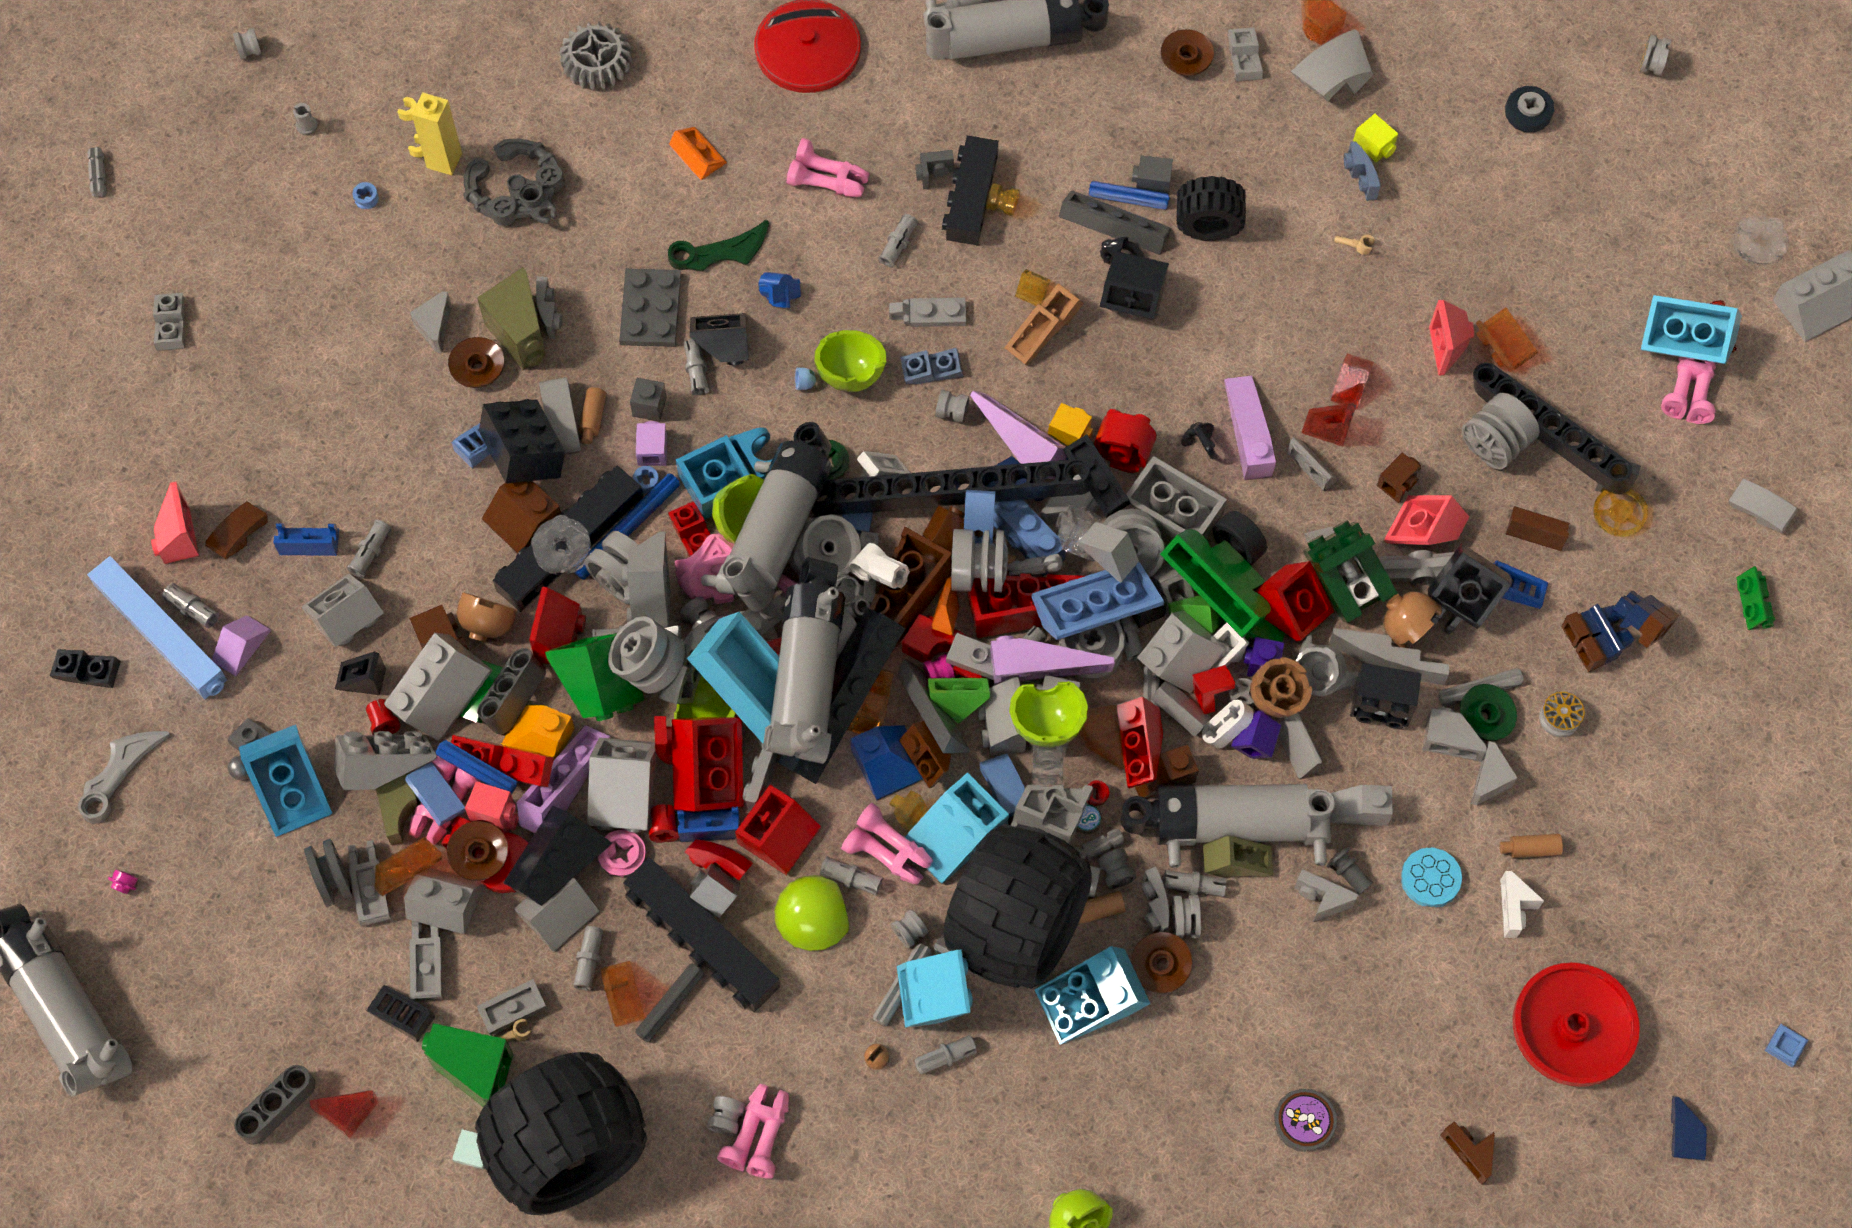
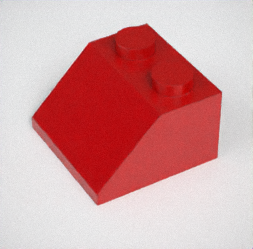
[1254,561,1334,641]
[529,587,586,664]

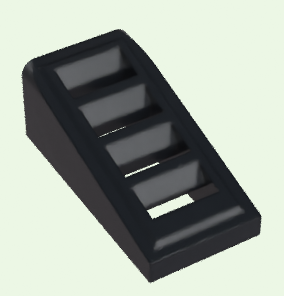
[366,985,435,1042]

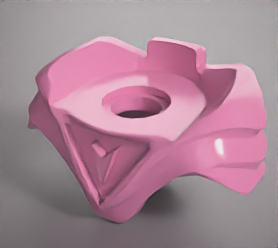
[675,533,734,604]

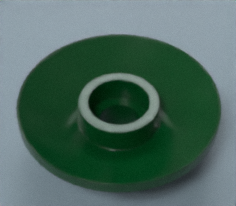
[1460,684,1517,741]

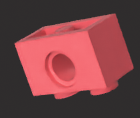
[465,781,519,833]

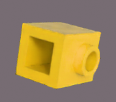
[1048,403,1094,446]

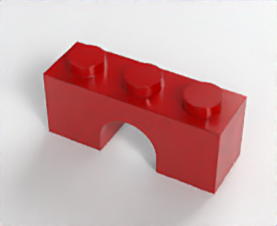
[902,614,986,678]

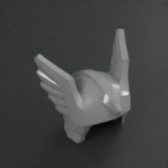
[1295,633,1359,697]

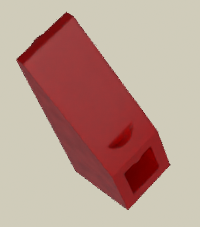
[1117,696,1163,789]

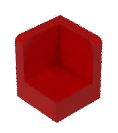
[1192,665,1236,715]

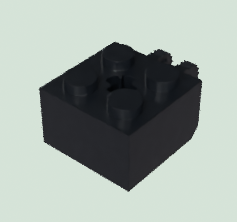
[1428,543,1512,635]

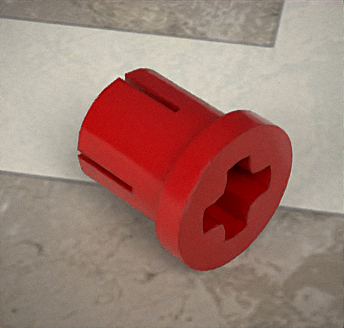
[366,699,401,735]
[649,804,679,843]

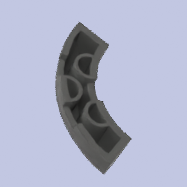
[659,614,731,704]

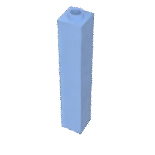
[87,556,227,700]

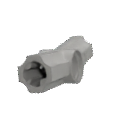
[1378,550,1454,586]

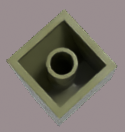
[477,267,546,370]

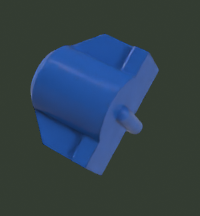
[758,272,801,308]

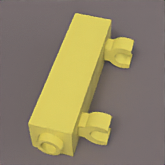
[397,92,462,175]

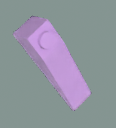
[1224,376,1276,480]
[970,391,1067,479]
[990,636,1115,684]
[517,725,610,833]

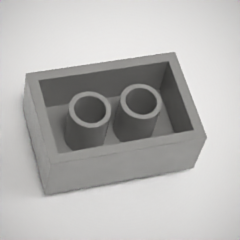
[1122,456,1227,543]

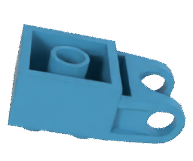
[676,427,772,520]

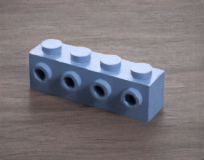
[986,481,1067,576]

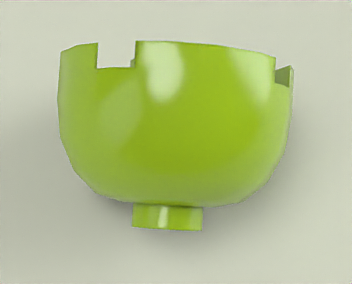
[1049,1189,1113,1228]

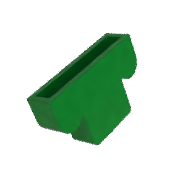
[1160,529,1271,638]

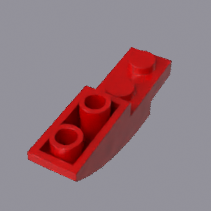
[451,735,554,787]

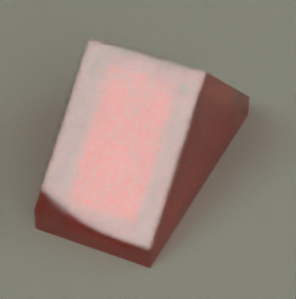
[1330,353,1374,410]
[1301,403,1356,447]
[309,1090,378,1139]

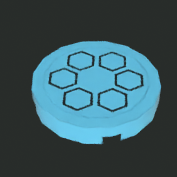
[1401,847,1463,907]

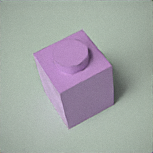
[636,421,667,466]

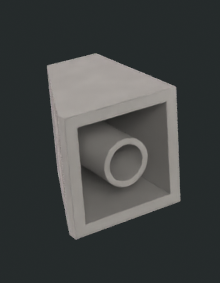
[587,738,657,833]

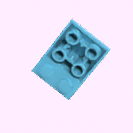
[905,772,1009,884]
[1034,946,1151,1045]
[897,949,973,1028]

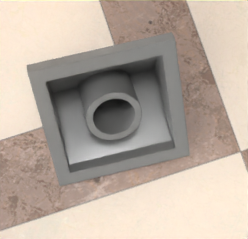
[514,878,600,952]

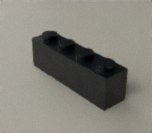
[942,135,999,246]

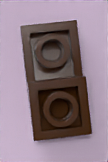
[205,501,268,559]

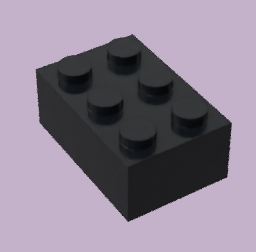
[479,399,565,484]

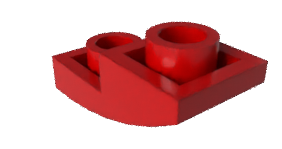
[668,501,711,557]
[654,716,673,765]
[685,839,753,881]

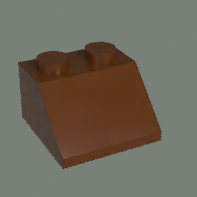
[482,481,561,554]

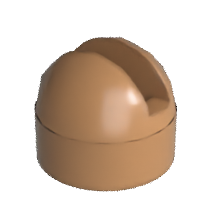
[864,1044,889,1070]

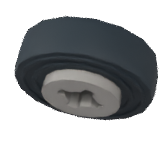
[1505,86,1554,132]

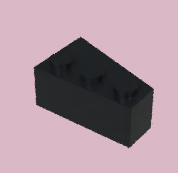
[503,806,612,906]

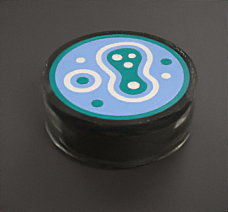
[1076,803,1102,835]

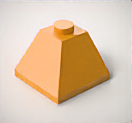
[501,705,575,761]

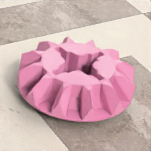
[598,830,646,878]

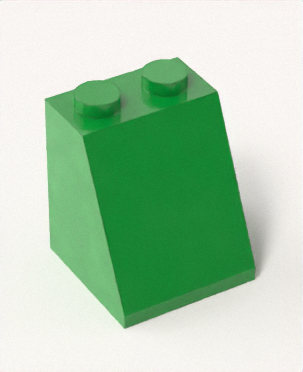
[545,633,644,721]
[422,1023,514,1107]

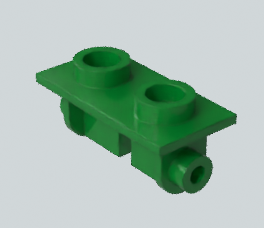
[1736,566,1776,630]

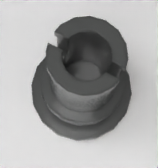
[1327,847,1373,895]

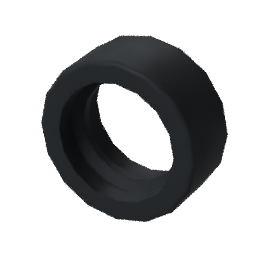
[1212,511,1268,565]

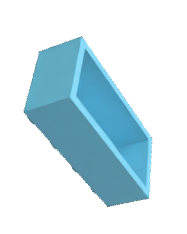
[687,611,779,743]

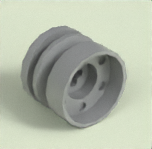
[1462,393,1540,469]
[951,529,1008,592]

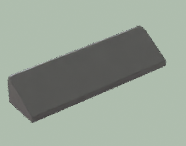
[1059,191,1172,255]
[897,659,970,753]

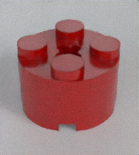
[1094,409,1157,473]

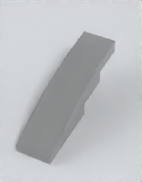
[1329,628,1449,685]

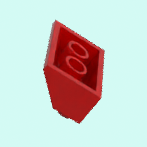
[672,717,744,811]

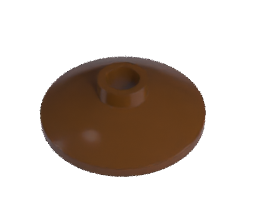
[1161,29,1214,76]
[448,337,505,388]
[447,821,508,881]
[1131,932,1193,994]

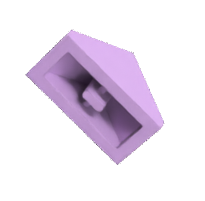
[212,615,271,676]

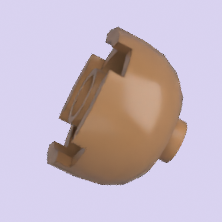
[1384,591,1442,648]
[457,592,517,643]
[1250,657,1312,718]

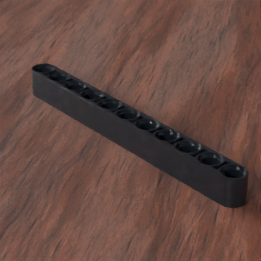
[808,459,1094,517]

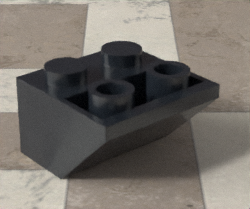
[1100,251,1169,319]
[1350,663,1422,729]

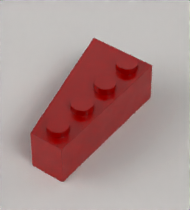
[966,573,1085,638]

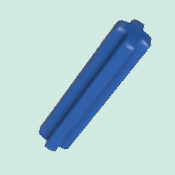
[1089,181,1169,209]
[436,740,517,794]

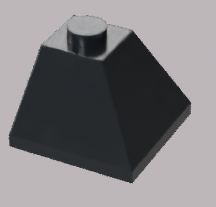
[690,313,749,365]

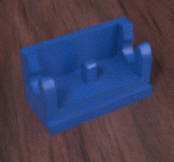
[273,523,339,556]
[677,807,740,842]

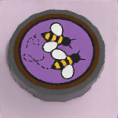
[1274,1089,1337,1152]

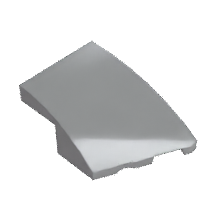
[1291,29,1374,102]
[1011,785,1093,844]

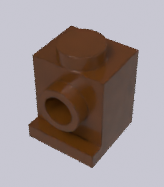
[1377,452,1421,503]

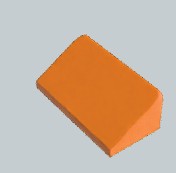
[669,127,727,180]
[932,577,959,635]

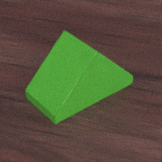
[1168,595,1223,633]
[928,678,990,724]

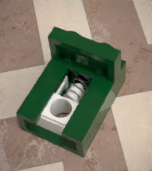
[1303,520,1398,623]

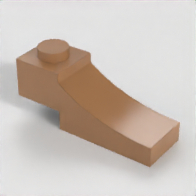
[1004,283,1084,365]

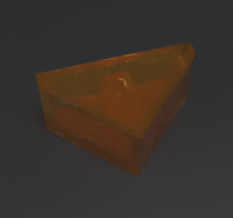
[600,961,645,1027]

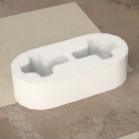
[1202,700,1254,749]

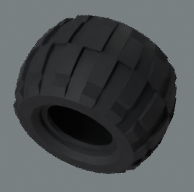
[943,823,1092,989]
[475,1052,648,1215]

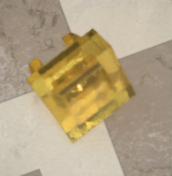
[1015,269,1050,306]
[889,790,929,831]

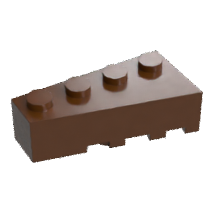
[869,527,952,655]

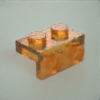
[1476,307,1538,372]
[375,837,442,896]

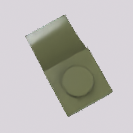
[376,772,420,846]
[1203,836,1273,878]

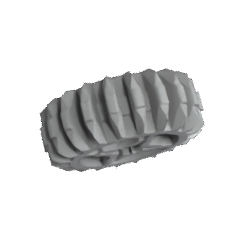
[560,21,632,90]

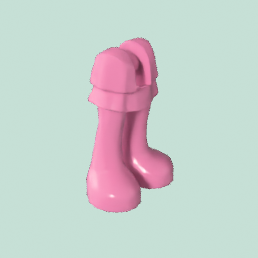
[786,138,869,197]
[1661,357,1716,424]
[408,755,481,845]
[841,803,933,885]
[717,1084,789,1179]

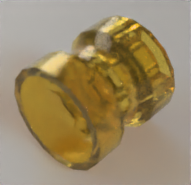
[986,183,1020,216]

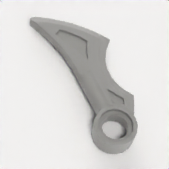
[78,731,170,824]

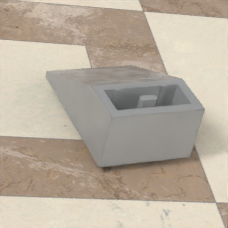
[334,731,436,790]

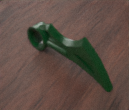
[668,220,769,271]

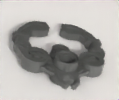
[463,138,565,226]

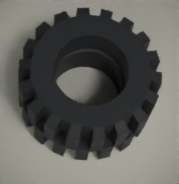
[1176,176,1246,241]

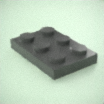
[619,268,681,347]

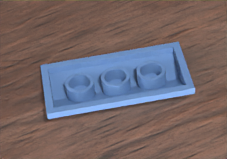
[1032,562,1164,640]

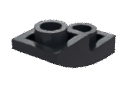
[50,649,121,688]

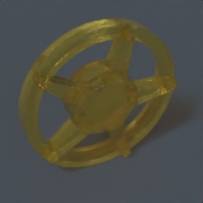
[1593,489,1648,537]

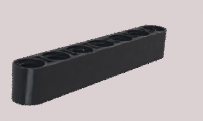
[1473,363,1632,495]

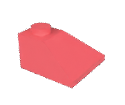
[1429,300,1474,376]
[151,482,199,564]
[1384,495,1469,545]

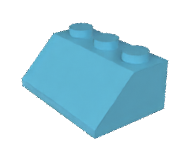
[1641,295,1742,364]

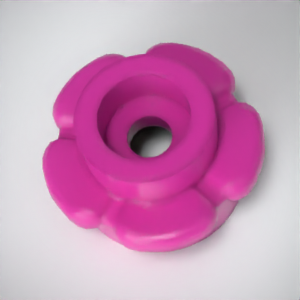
[108,869,138,894]

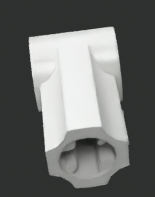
[849,543,910,589]

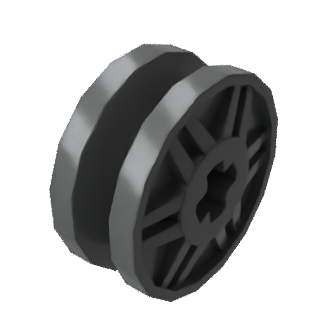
[304,838,354,907]

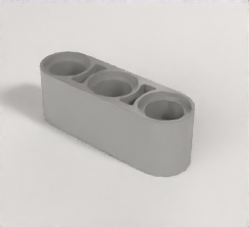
[539,377,581,454]

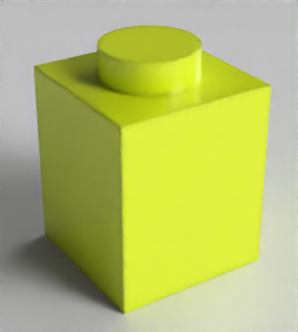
[1353,114,1398,163]

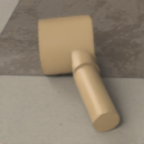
[1334,234,1375,255]
[499,1019,531,1041]

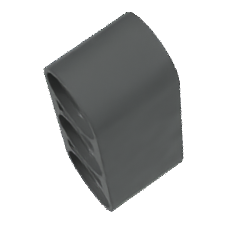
[477,648,546,734]
[234,1065,315,1145]

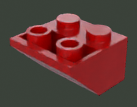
[735,785,821,876]

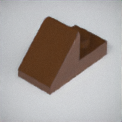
[1440,1121,1495,1185]

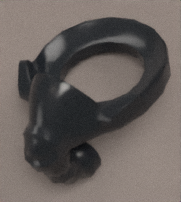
[1100,237,1145,263]
[1181,422,1217,460]

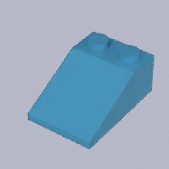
[239,724,333,837]

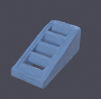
[451,423,490,468]

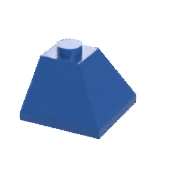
[850,725,923,801]

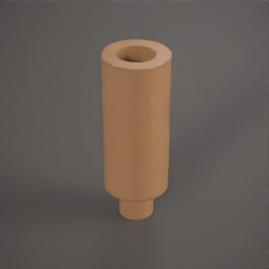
[578,387,607,444]
[1499,834,1563,858]
[1078,891,1125,925]

